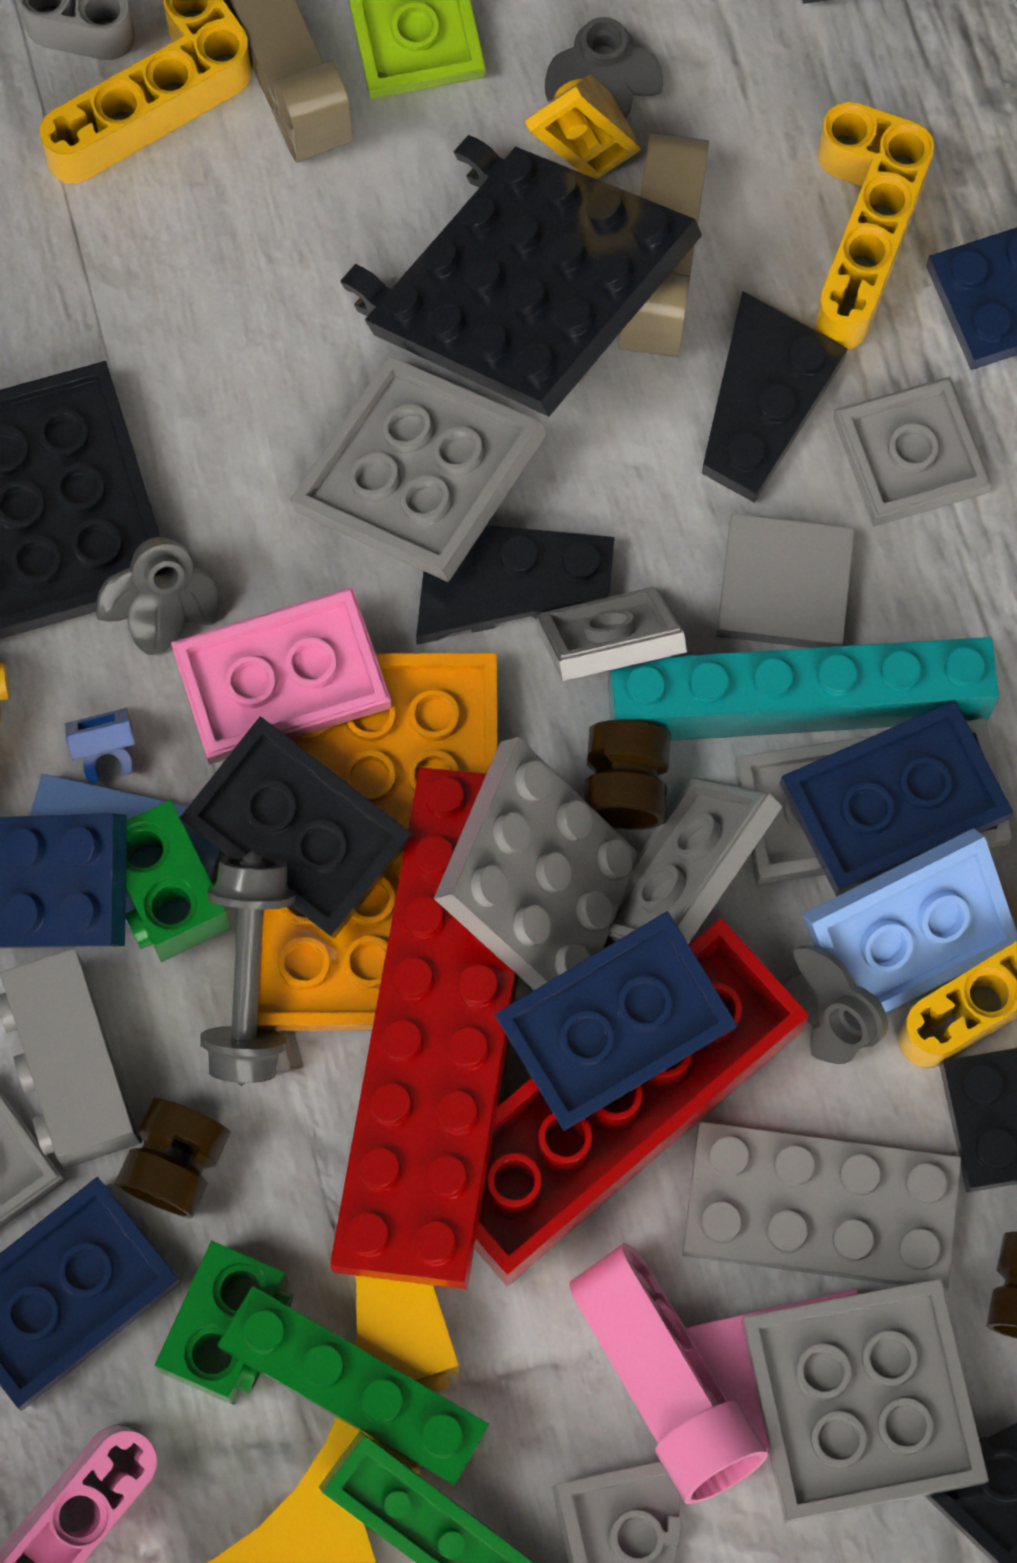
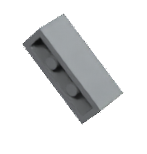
[0,948,140,1169]

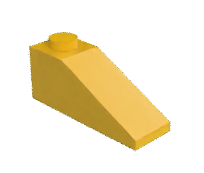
[524,74,642,179]

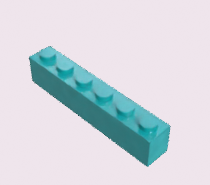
[608,637,999,741]

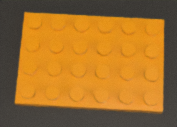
[257,653,498,1031]

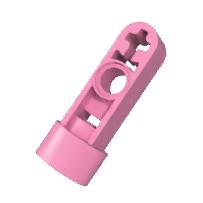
[569,1243,768,1504]
[0,1425,157,1563]

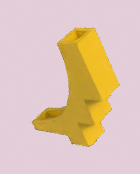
[205,1275,460,1563]

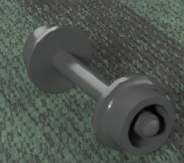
[200,849,295,1086]

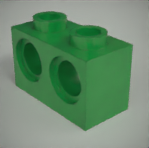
[126,799,232,963]
[154,1240,294,1405]

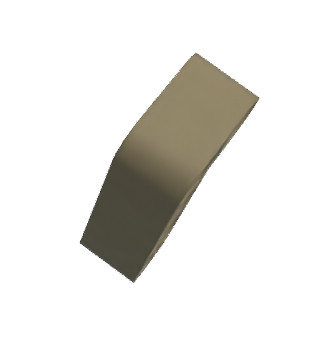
[223,0,353,162]
[619,132,710,358]

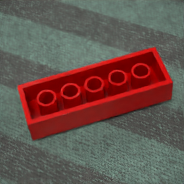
[474,918,809,1287]

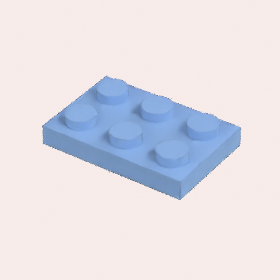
[802,828,1017,1013]

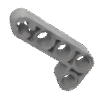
[19,0,135,60]

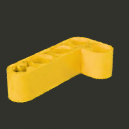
[39,0,252,183]
[814,101,934,350]
[899,941,1017,1068]

